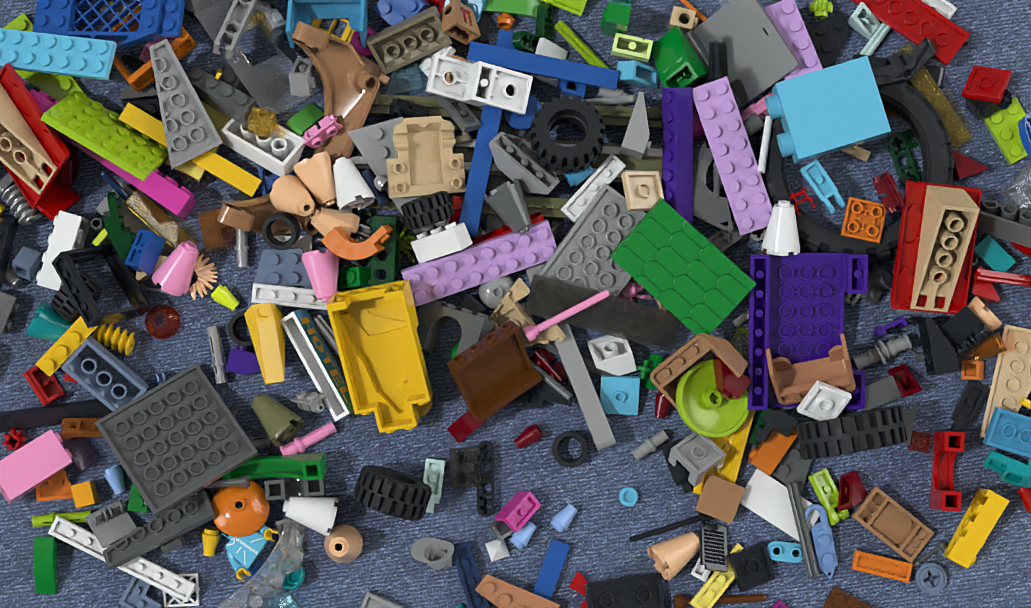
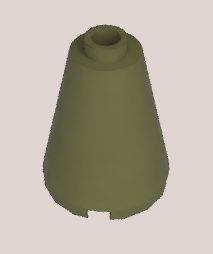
[252,394,304,447]

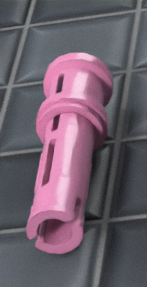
[279,421,337,455]

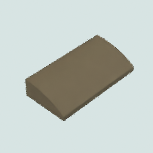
[367,6,452,75]

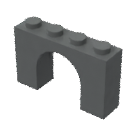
[417,300,495,355]

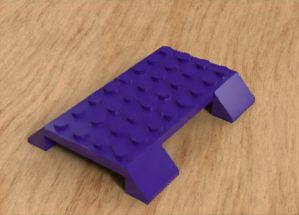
[748,252,868,410]

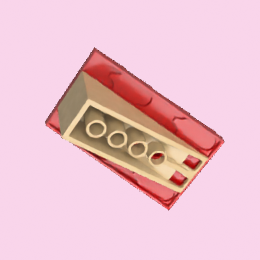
[0,63,70,209]
[890,180,982,315]

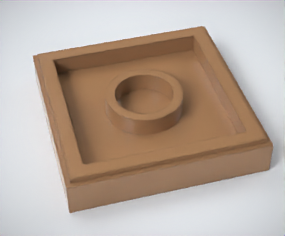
[694,474,745,524]

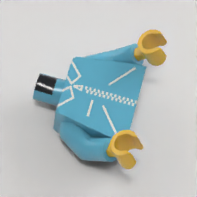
[221,525,278,582]

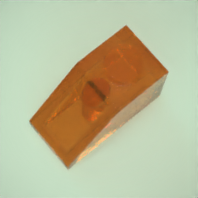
[969,332,1007,361]

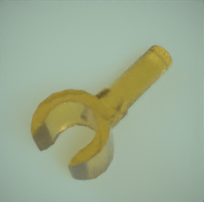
[250,11,272,37]

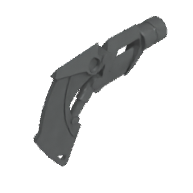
[693,113,764,232]

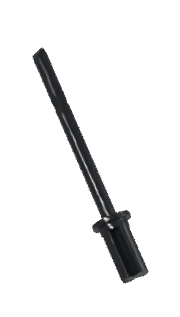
[629,511,716,542]

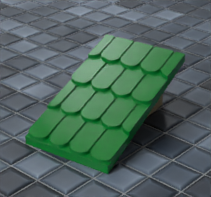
[610,197,756,335]

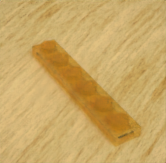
[892,43,972,148]

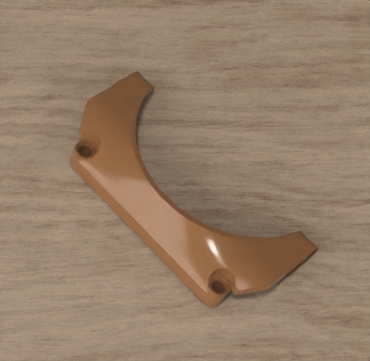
[217,21,380,236]

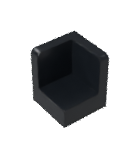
[457,293,486,316]

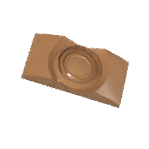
[851,486,934,563]

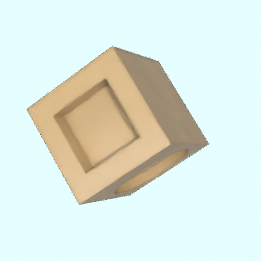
[668,6,698,33]

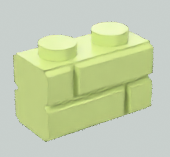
[611,33,653,63]

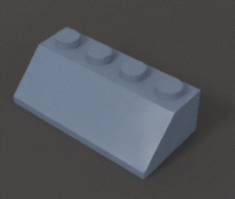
[61,335,149,411]

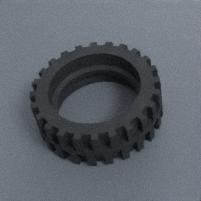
[796,405,908,460]

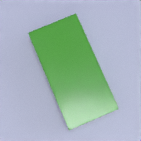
[286,102,324,136]

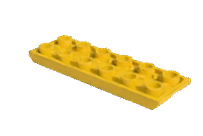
[692,410,755,494]

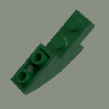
[103,191,136,261]

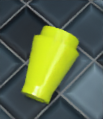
[211,284,240,311]

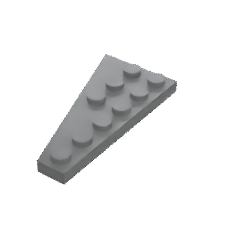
[149,39,223,170]
[347,117,434,234]

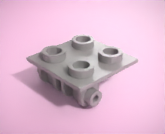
[85,500,137,548]

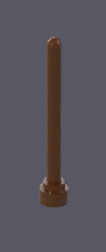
[673,594,767,608]

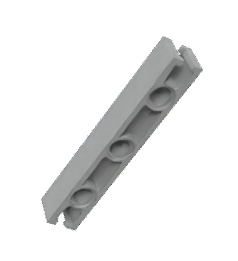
[213,0,259,60]

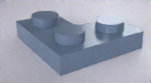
[118,576,163,608]

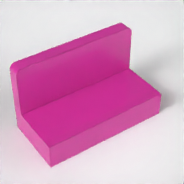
[495,491,541,533]

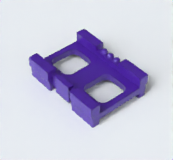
[872,316,908,337]

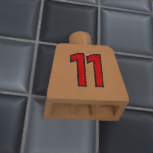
[441,0,481,45]

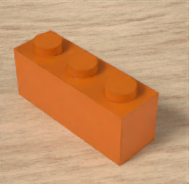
[748,425,798,476]

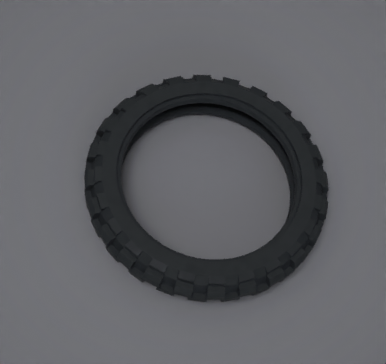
[755,81,954,262]

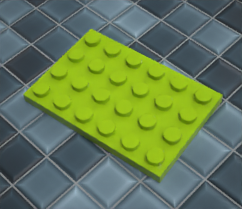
[41,90,169,181]

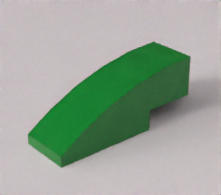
[34,536,59,594]

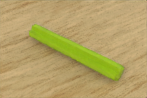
[554,20,609,69]

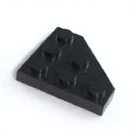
[805,12,850,69]

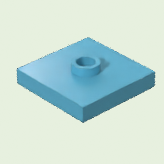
[600,375,640,415]

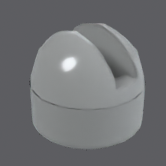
[373,175,388,192]

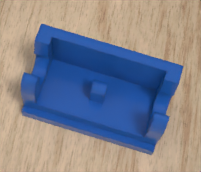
[124,229,166,275]

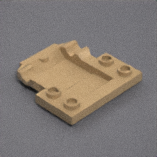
[386,116,466,198]

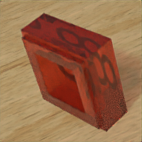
[907,431,931,453]

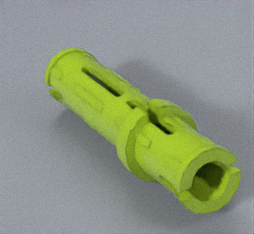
[32,510,92,528]

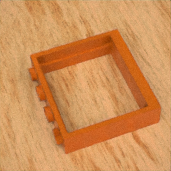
[108,5,198,93]

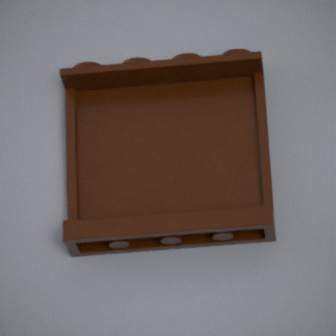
[447,320,542,423]

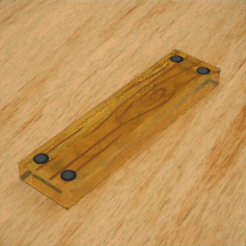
[124,189,195,250]

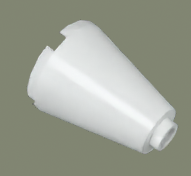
[333,157,375,213]
[761,200,800,256]
[282,497,338,536]

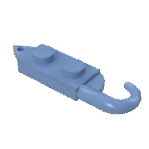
[805,504,838,579]

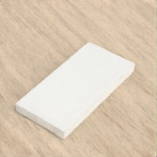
[740,468,820,542]

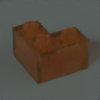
[198,208,234,253]

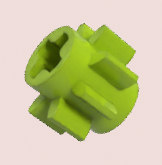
[809,0,833,19]

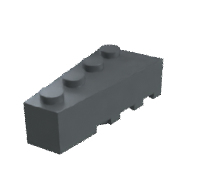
[977,199,1031,248]

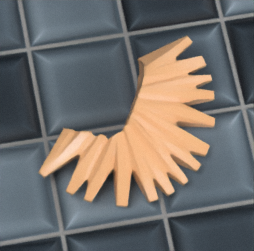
[189,252,218,300]

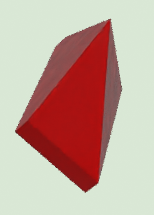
[971,266,1001,304]

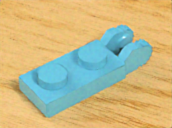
[800,159,845,214]

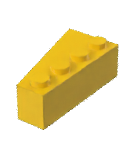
[943,488,1010,569]

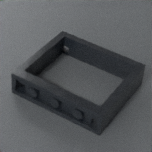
[52,243,152,328]

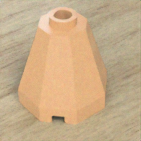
[310,206,360,237]

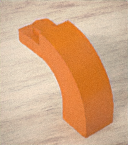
[321,224,393,260]

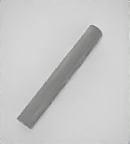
[582,95,636,105]

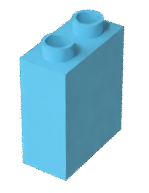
[765,56,891,164]

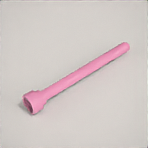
[522,290,609,342]

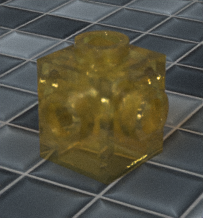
[247,106,279,138]

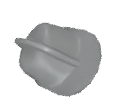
[410,537,454,570]

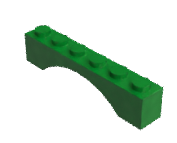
[218,452,327,480]

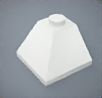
[587,330,637,376]

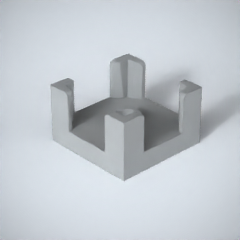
[668,432,726,487]

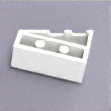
[410,222,473,264]

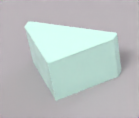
[848,2,881,40]

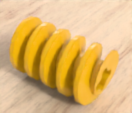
[92,323,135,356]

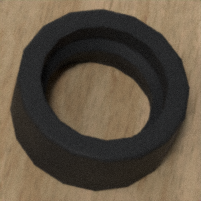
[262,212,301,250]
[228,310,253,347]
[552,431,588,468]

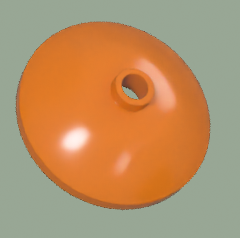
[211,480,270,537]

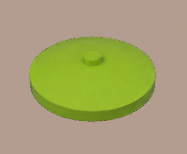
[676,359,750,437]

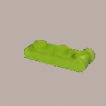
[808,468,849,525]

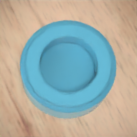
[619,487,638,506]

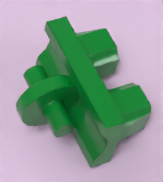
[636,354,665,390]

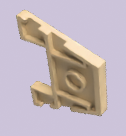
[488,278,566,347]

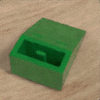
[651,25,708,88]

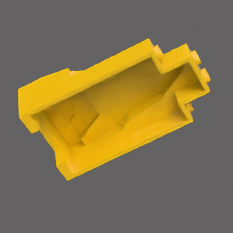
[326,279,433,433]

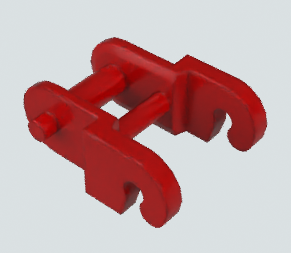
[790,187,816,216]

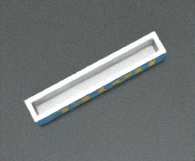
[280,308,354,422]

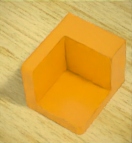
[71,480,100,508]

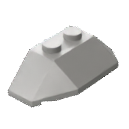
[489,132,560,194]

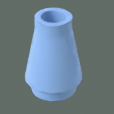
[104,464,126,495]
[550,504,577,533]
[510,520,537,550]

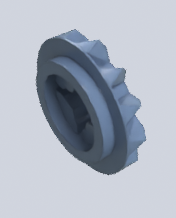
[915,563,947,594]

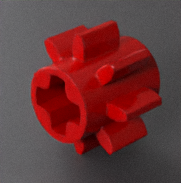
[2,428,28,451]

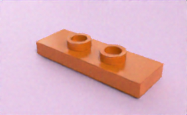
[851,550,913,583]

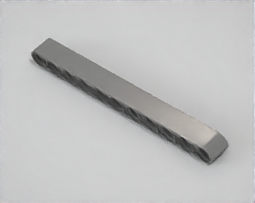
[525,262,616,451]

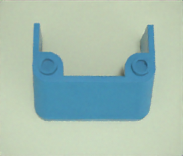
[286,0,368,48]

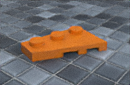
[36,469,73,502]

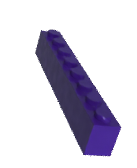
[662,88,693,225]

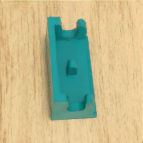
[974,234,1016,272]

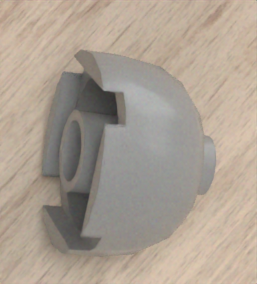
[478,275,515,310]

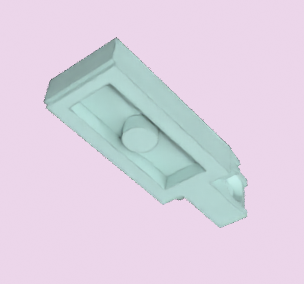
[423,458,445,513]

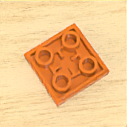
[840,197,886,244]

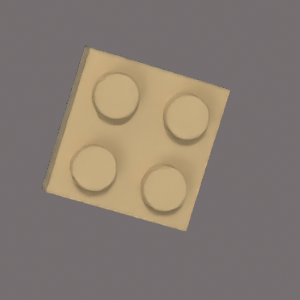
[621,171,664,211]

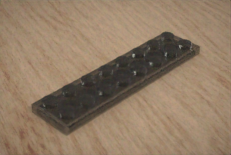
[524,274,681,352]

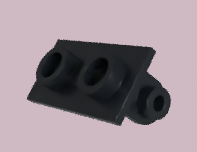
[389,98,430,118]

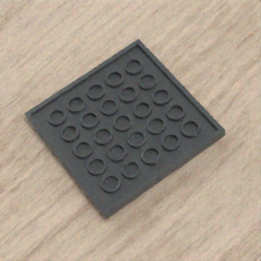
[94,363,258,517]

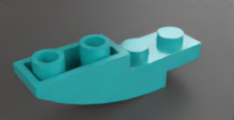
[983,450,1031,488]

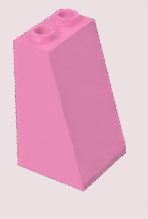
[0,430,73,505]

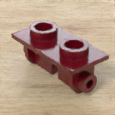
[873,171,905,214]
[529,347,567,383]

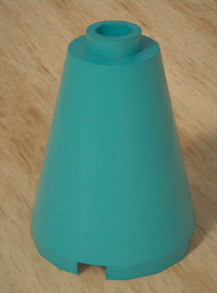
[26,300,74,342]

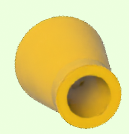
[202,527,221,556]

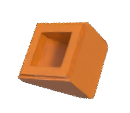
[961,360,985,380]

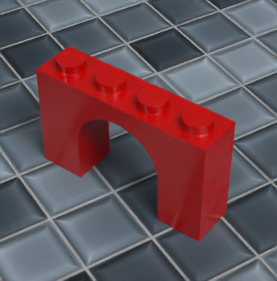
[930,431,965,512]

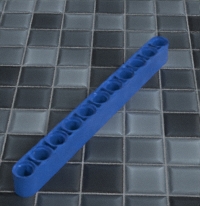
[459,30,516,237]

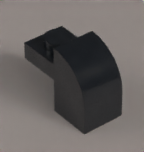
[754,411,798,444]

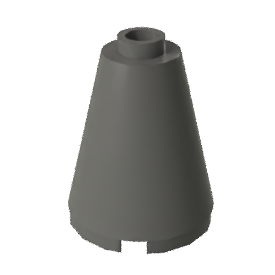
[484,178,532,235]

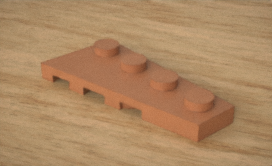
[475,573,560,608]

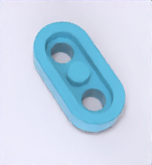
[766,541,804,563]

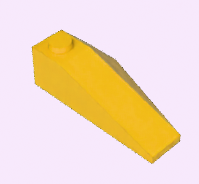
[244,302,285,385]

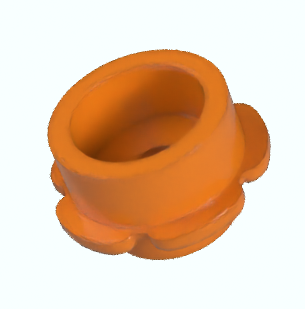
[496,13,515,29]

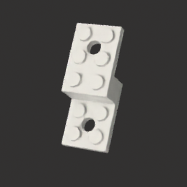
[425,53,533,115]

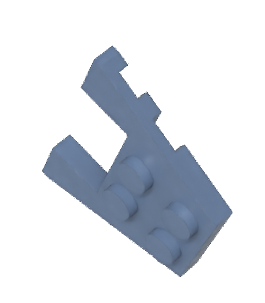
[248,248,313,307]

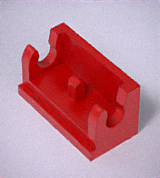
[23,365,66,406]

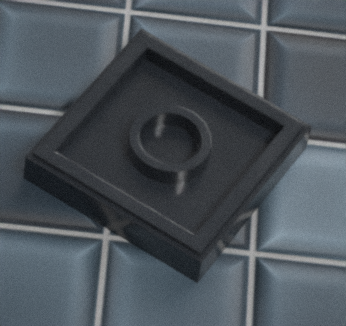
[728,541,776,592]

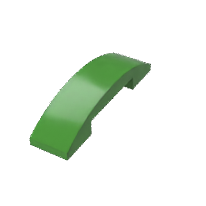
[482,0,542,19]

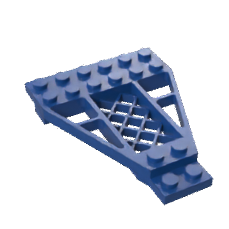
[32,0,185,52]

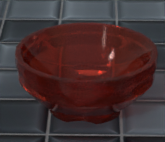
[145,304,180,339]

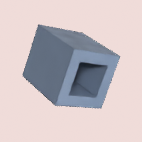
[12,246,41,281]

